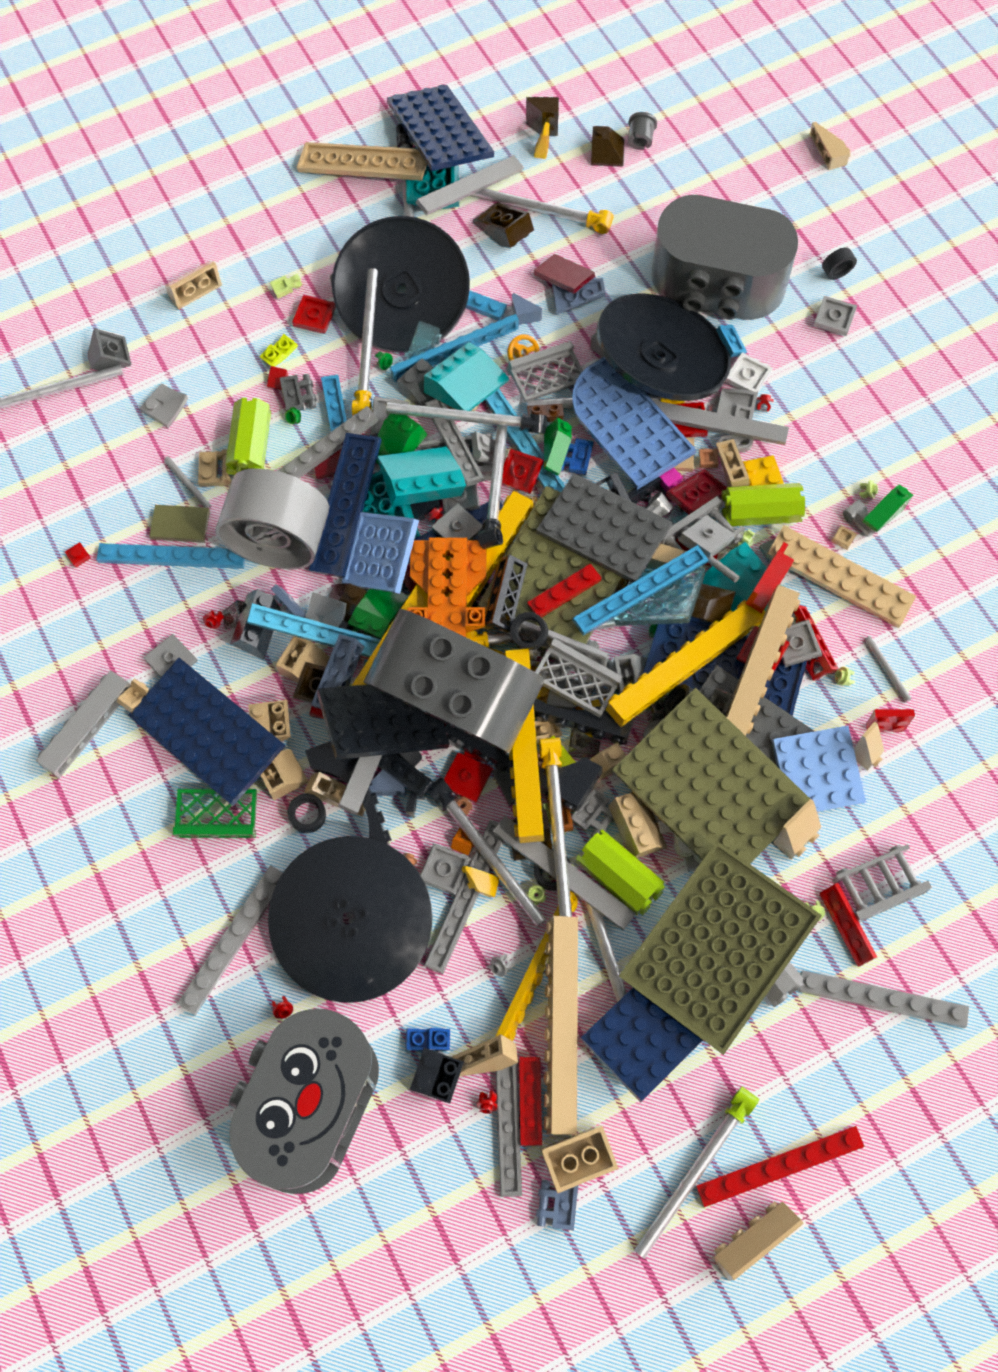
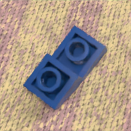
[405,1028,450,1051]

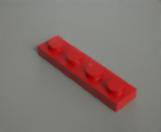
[527,564,602,617]
[819,883,878,967]
[519,1057,542,1146]

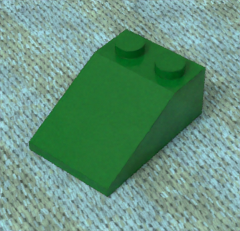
[376,414,428,466]
[348,589,409,639]

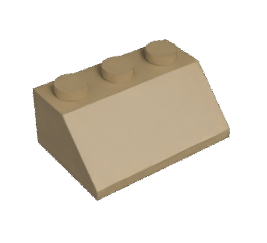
[165,261,222,310]
[608,792,667,858]
[540,1125,619,1193]

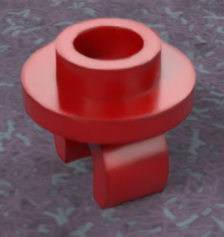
[757,394,774,412]
[428,508,444,523]
[203,610,224,629]
[272,996,293,1019]
[476,1091,498,1114]

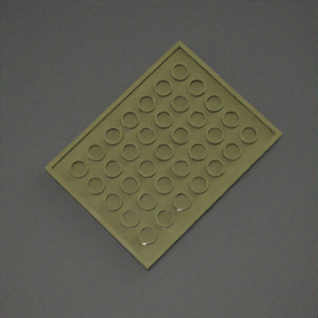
[478,486,623,645]
[612,688,810,864]
[619,841,822,1055]

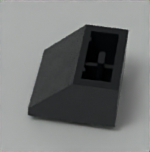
[409,1048,464,1104]

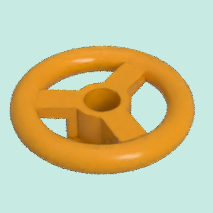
[507,334,540,361]

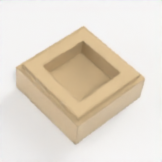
[831,525,857,550]

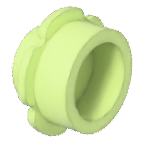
[527,885,546,905]

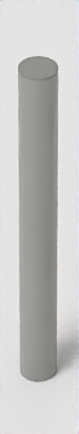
[164,456,211,509]
[678,535,739,582]
[864,636,912,703]

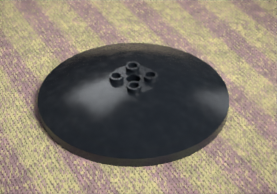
[332,216,470,353]
[596,293,731,401]
[268,836,433,1003]

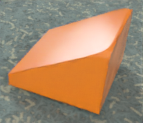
[451,827,474,855]

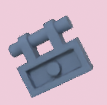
[271,584,306,618]
[535,1180,579,1231]

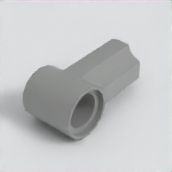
[645,492,673,517]
[842,500,875,537]

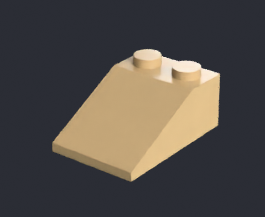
[773,799,821,860]

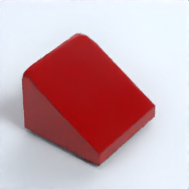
[267,366,289,390]

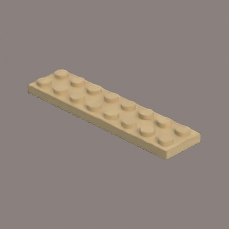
[296,142,427,180]
[766,525,916,628]

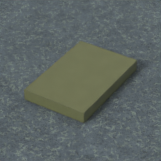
[149,505,210,543]

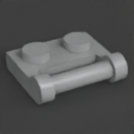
[471,431,505,465]

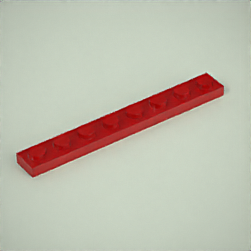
[695,1126,865,1208]

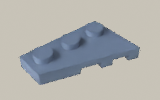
[552,278,605,315]

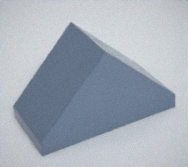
[512,293,542,325]
[369,770,406,796]

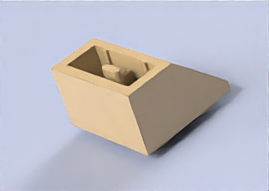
[276,636,330,683]
[248,700,291,742]
[260,749,309,801]

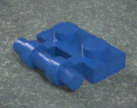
[561,438,594,475]

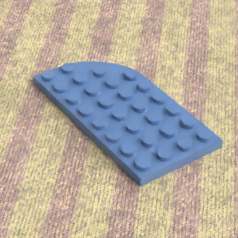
[572,357,696,490]

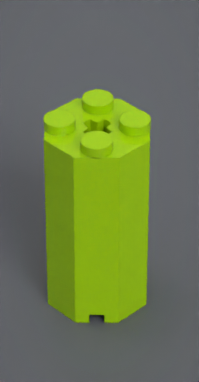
[225,397,271,475]
[721,483,805,527]
[575,829,665,916]

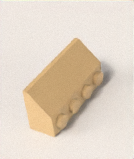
[711,1201,804,1281]

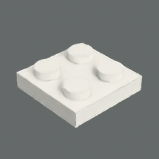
[725,353,773,393]

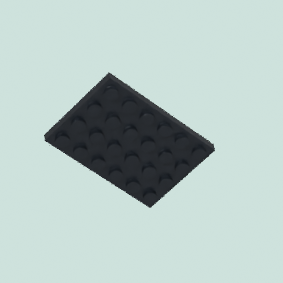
[317,685,450,760]

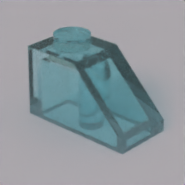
[408,321,442,359]

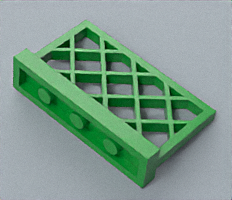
[173,789,257,838]

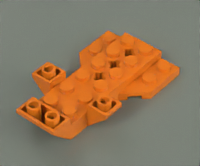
[408,538,487,637]

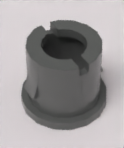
[628,112,658,150]

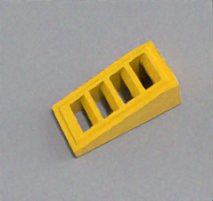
[534,122,549,159]

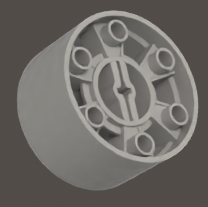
[215,469,329,570]

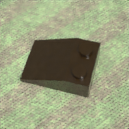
[473,203,534,248]

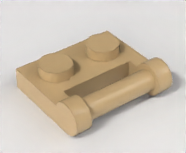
[198,449,231,487]

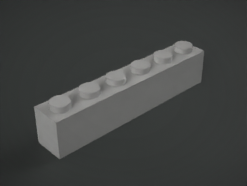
[36,670,131,779]

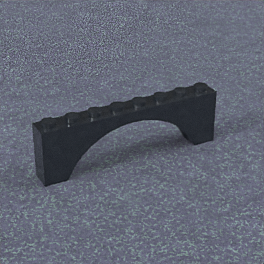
[503,655,635,745]
[445,724,603,812]
[305,741,395,849]

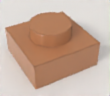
[699,449,719,468]

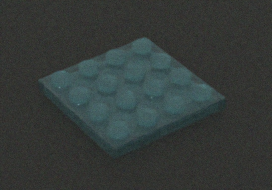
[614,567,705,626]

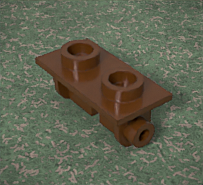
[527,404,564,422]

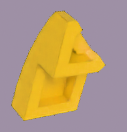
[462,866,499,897]

